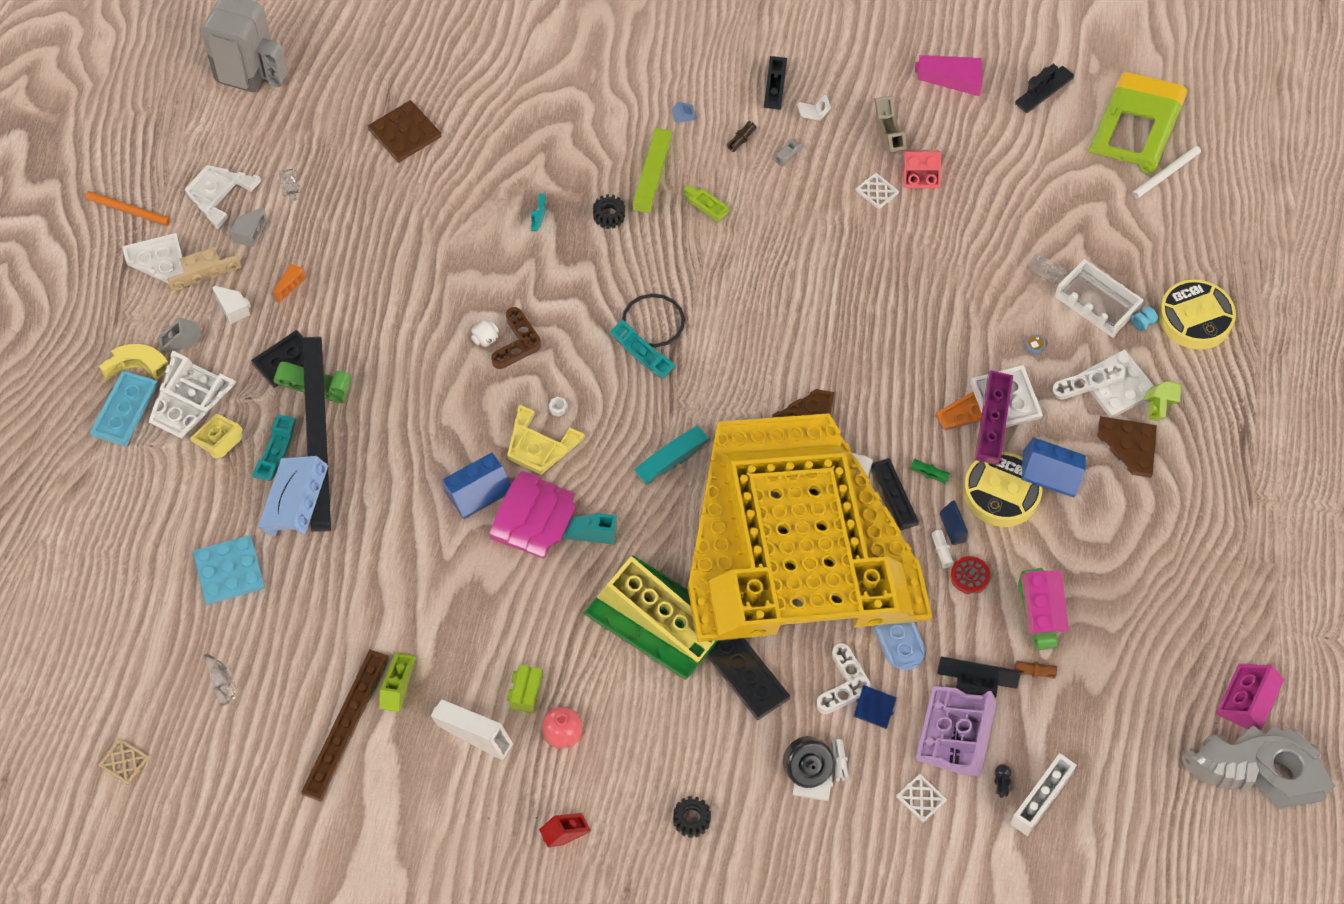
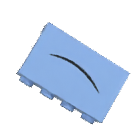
[258,456,328,536]

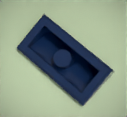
[940,500,968,545]

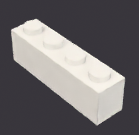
[1010,753,1077,837]

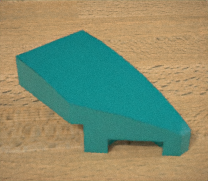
[531,194,546,231]

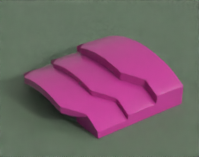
[490,471,576,558]

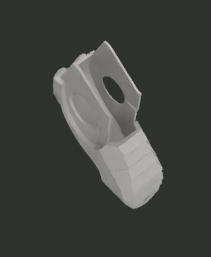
[1182,726,1335,810]

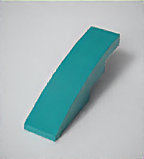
[634,425,710,485]

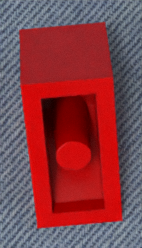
[539,813,591,847]

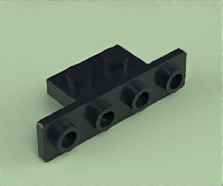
[1015,63,1074,113]
[937,656,1021,698]

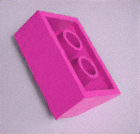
[1021,571,1069,635]
[1216,664,1284,729]

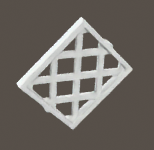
[855,173,899,210]
[896,774,947,823]

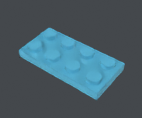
[90,370,159,447]

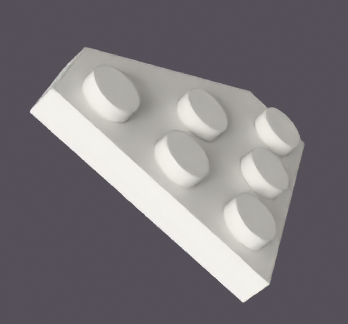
[122,233,184,284]

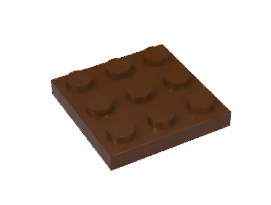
[367,100,442,163]

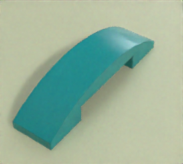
[609,319,676,379]
[252,414,296,481]

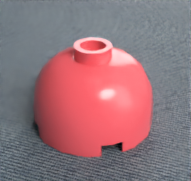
[542,706,583,749]

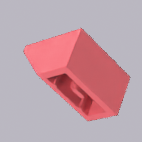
[903,149,941,188]

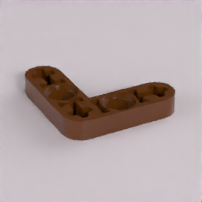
[491,307,541,369]

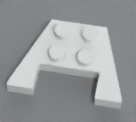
[185,165,261,229]

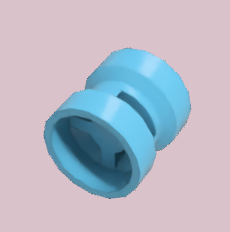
[1131,306,1158,331]

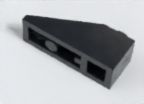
[764,56,787,110]

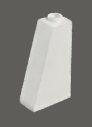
[431,699,513,761]

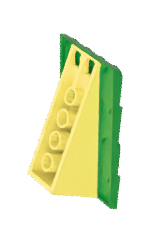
[583,555,718,680]

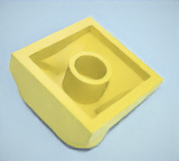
[190,413,243,458]

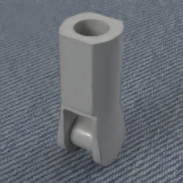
[774,138,803,166]

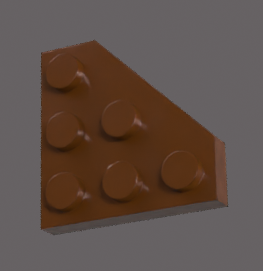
[772,389,835,418]
[1097,416,1157,478]

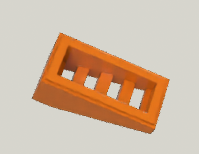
[273,264,306,303]

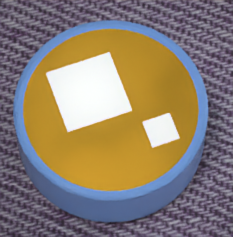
[1026,335,1045,354]

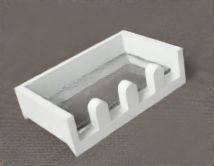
[1054,259,1144,338]

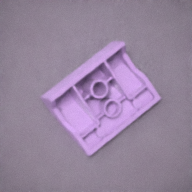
[916,686,997,776]

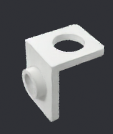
[797,95,831,121]

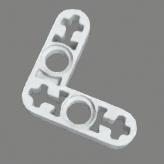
[816,643,871,714]

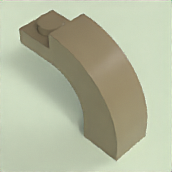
[874,96,907,152]

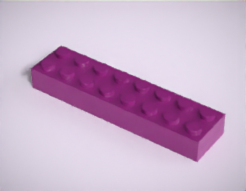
[974,370,1014,465]

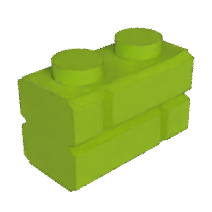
[507,665,543,713]

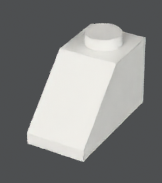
[212,286,251,324]

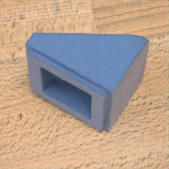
[672,102,696,123]

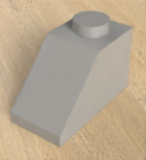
[229,208,267,247]
[159,317,201,353]

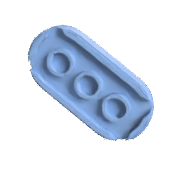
[873,622,925,670]

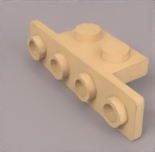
[167,247,241,291]

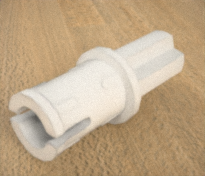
[932,530,954,568]
[831,739,849,781]

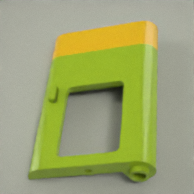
[1088,72,1187,173]

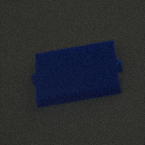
[853,685,897,729]

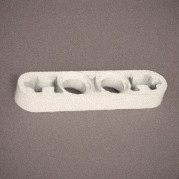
[1053,363,1125,400]

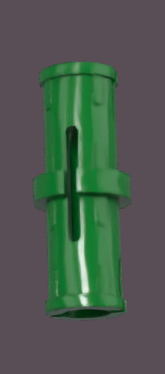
[910,458,950,484]

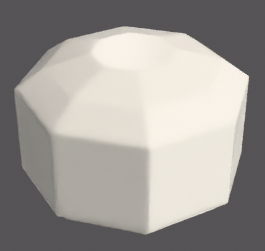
[549,397,568,417]

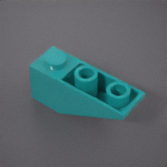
[562,513,617,545]

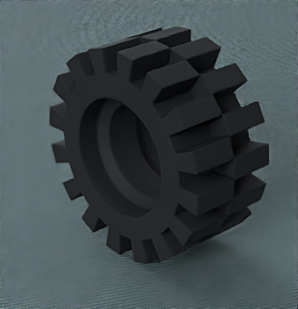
[593,194,625,229]
[673,796,711,838]

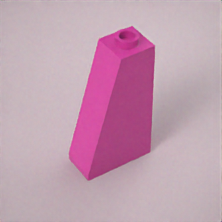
[915,55,982,96]

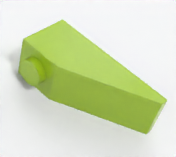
[379,653,415,712]

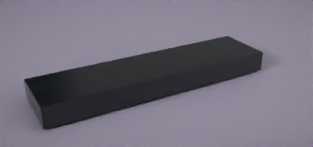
[872,458,919,531]

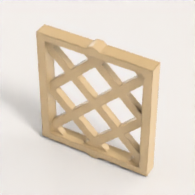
[98,738,149,785]

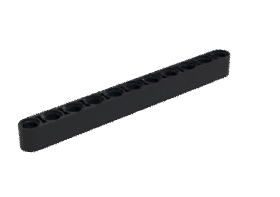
[302,336,331,532]

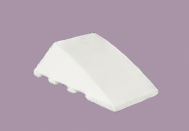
[149,350,237,439]

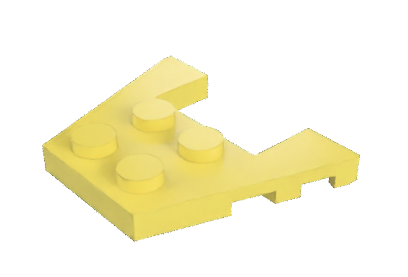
[507,405,585,475]

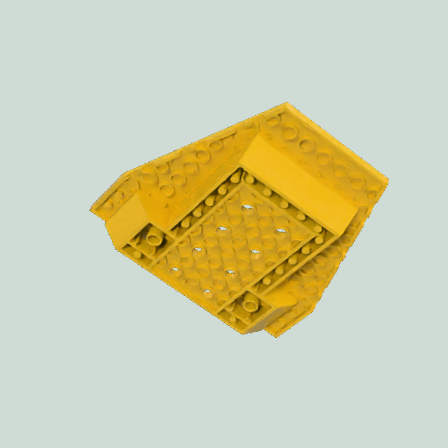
[688,414,932,642]

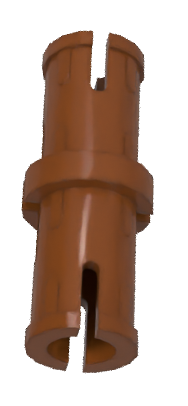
[1014,660,1057,679]

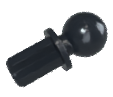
[994,764,1011,798]

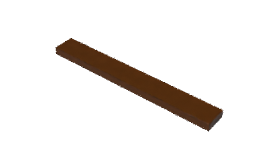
[301,649,389,802]

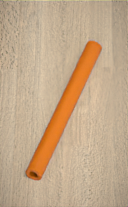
[86,191,170,226]

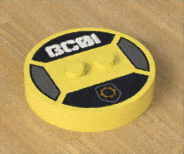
[1159,280,1236,350]
[963,452,1043,527]

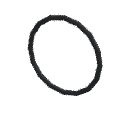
[622,293,685,348]

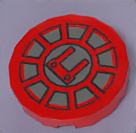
[951,556,990,594]

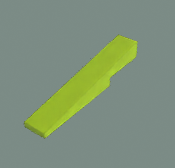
[633,128,672,213]

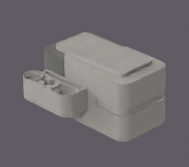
[201,0,288,92]

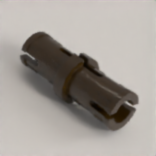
[727,121,757,152]

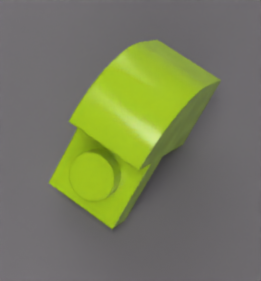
[1143,382,1181,421]

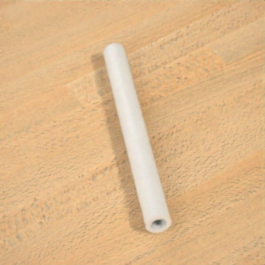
[1132,146,1201,199]

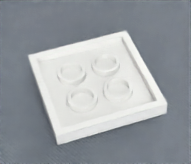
[1079,350,1154,418]
[970,365,1043,428]

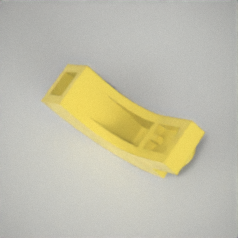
[99,344,169,380]

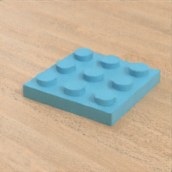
[193,535,265,605]

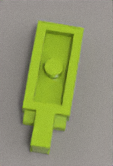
[683,184,730,223]

